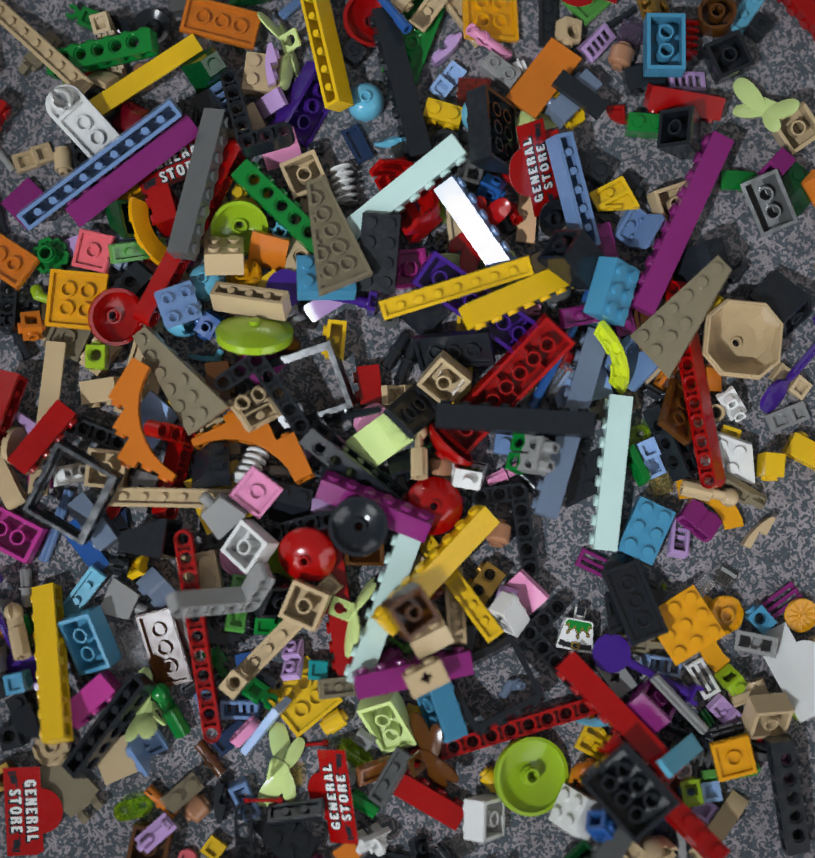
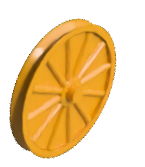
[784,598,815,633]

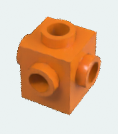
[17,310,46,341]

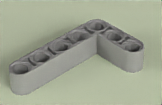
[165,562,275,618]

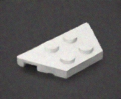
[693,431,755,485]

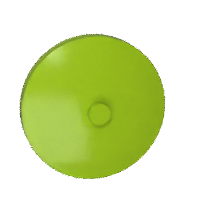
[215,315,293,355]
[494,736,569,817]

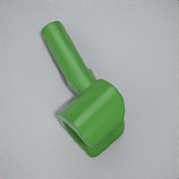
[388,637,414,655]

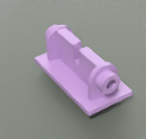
[134,812,177,854]

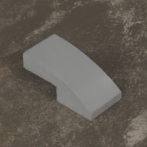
[764,401,810,434]

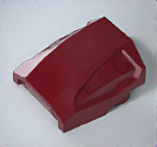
[110,99,150,134]

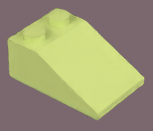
[346,413,414,466]
[356,691,418,754]

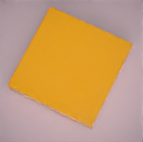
[709,733,758,782]

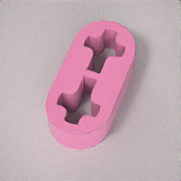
[230,715,261,748]

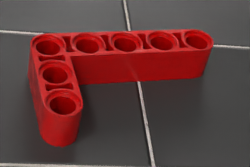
[143,419,196,520]

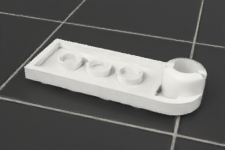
[45,84,128,174]

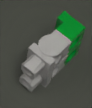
[505,434,560,476]

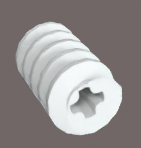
[329,163,358,206]
[231,446,270,484]

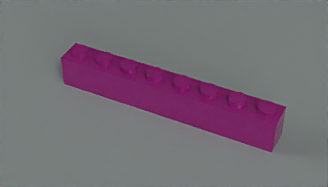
[65,113,198,227]

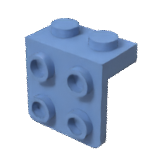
[613,209,665,249]
[154,279,203,329]
[602,335,658,392]
[125,727,169,777]

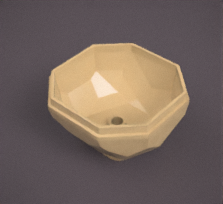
[702,298,784,380]

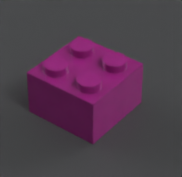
[626,677,676,734]

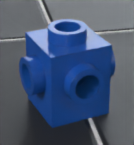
[475,173,507,202]
[194,309,224,341]
[585,810,617,842]

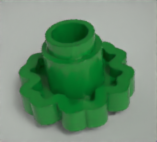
[32,237,71,275]

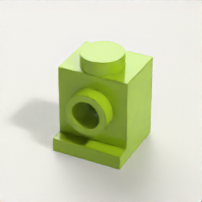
[714,663,748,697]
[680,776,704,808]

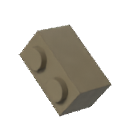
[158,772,205,815]

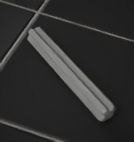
[650,673,709,735]

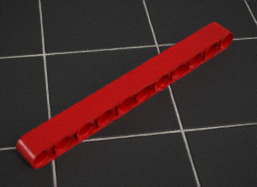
[133,137,248,328]
[665,280,725,489]
[174,528,222,743]
[408,698,598,768]

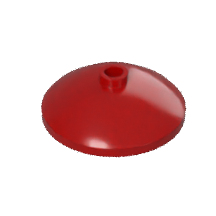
[343,0,382,47]
[88,288,143,346]
[429,422,474,466]
[405,477,463,535]
[278,527,337,582]

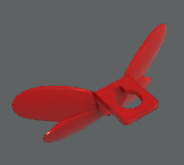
[449,196,511,274]

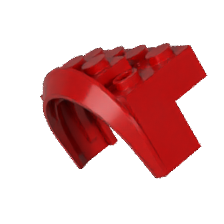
[368,157,442,243]

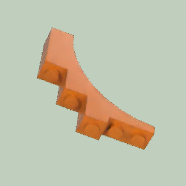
[108,357,178,483]
[191,409,316,485]

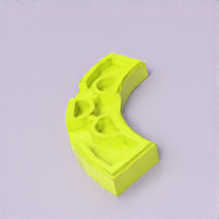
[593,320,630,395]

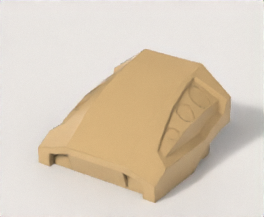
[228,384,282,433]

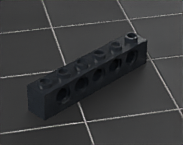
[299,419,408,502]
[61,672,157,779]
[764,733,812,857]

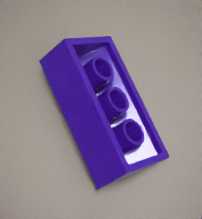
[270,61,330,149]

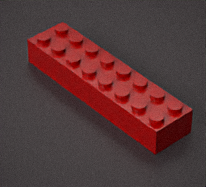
[438,313,576,455]

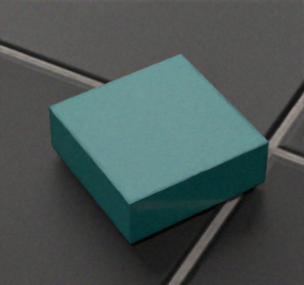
[308,659,329,680]

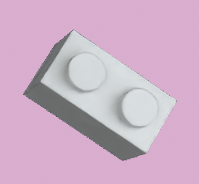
[489,591,530,637]

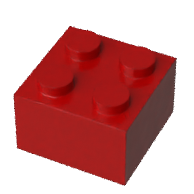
[145,183,179,238]

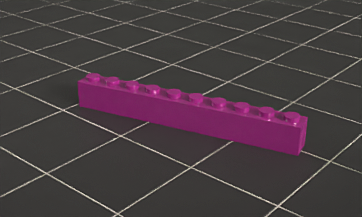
[630,130,734,316]

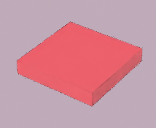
[71,228,117,274]

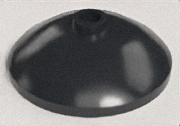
[328,497,388,557]

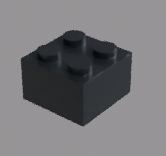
[700,30,755,86]

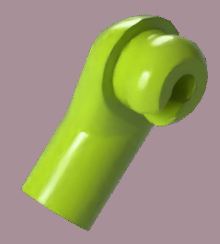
[30,284,48,304]

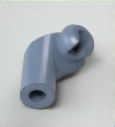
[498,677,526,700]

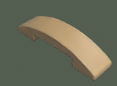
[89,11,127,81]
[688,790,749,858]

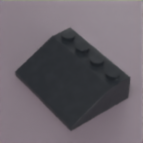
[465,84,519,175]
[579,741,680,844]

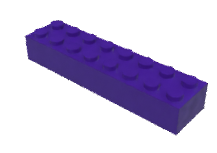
[410,250,536,350]

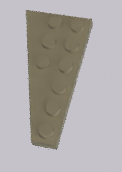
[306,175,373,297]
[630,256,732,379]
[132,326,232,436]

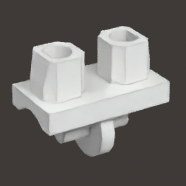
[715,386,748,422]
[53,462,86,487]
[356,822,391,856]

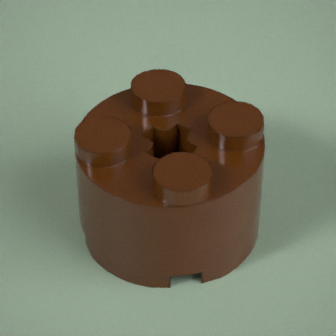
[697,0,737,38]

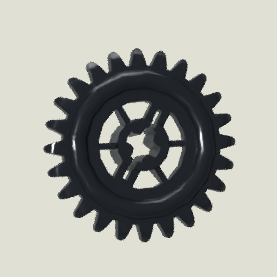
[192,587,255,651]

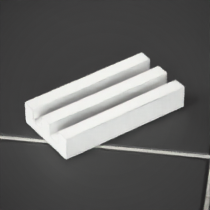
[685,656,721,700]

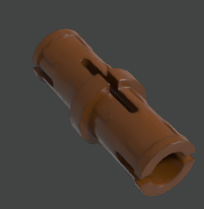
[194,739,228,778]

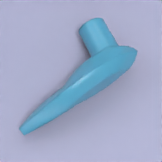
[374,136,402,148]
[188,349,224,363]
[576,718,608,727]

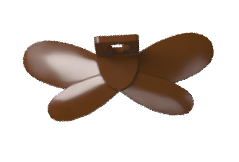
[407,712,459,789]

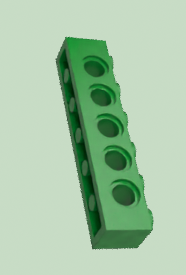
[46,27,160,79]
[231,159,314,255]

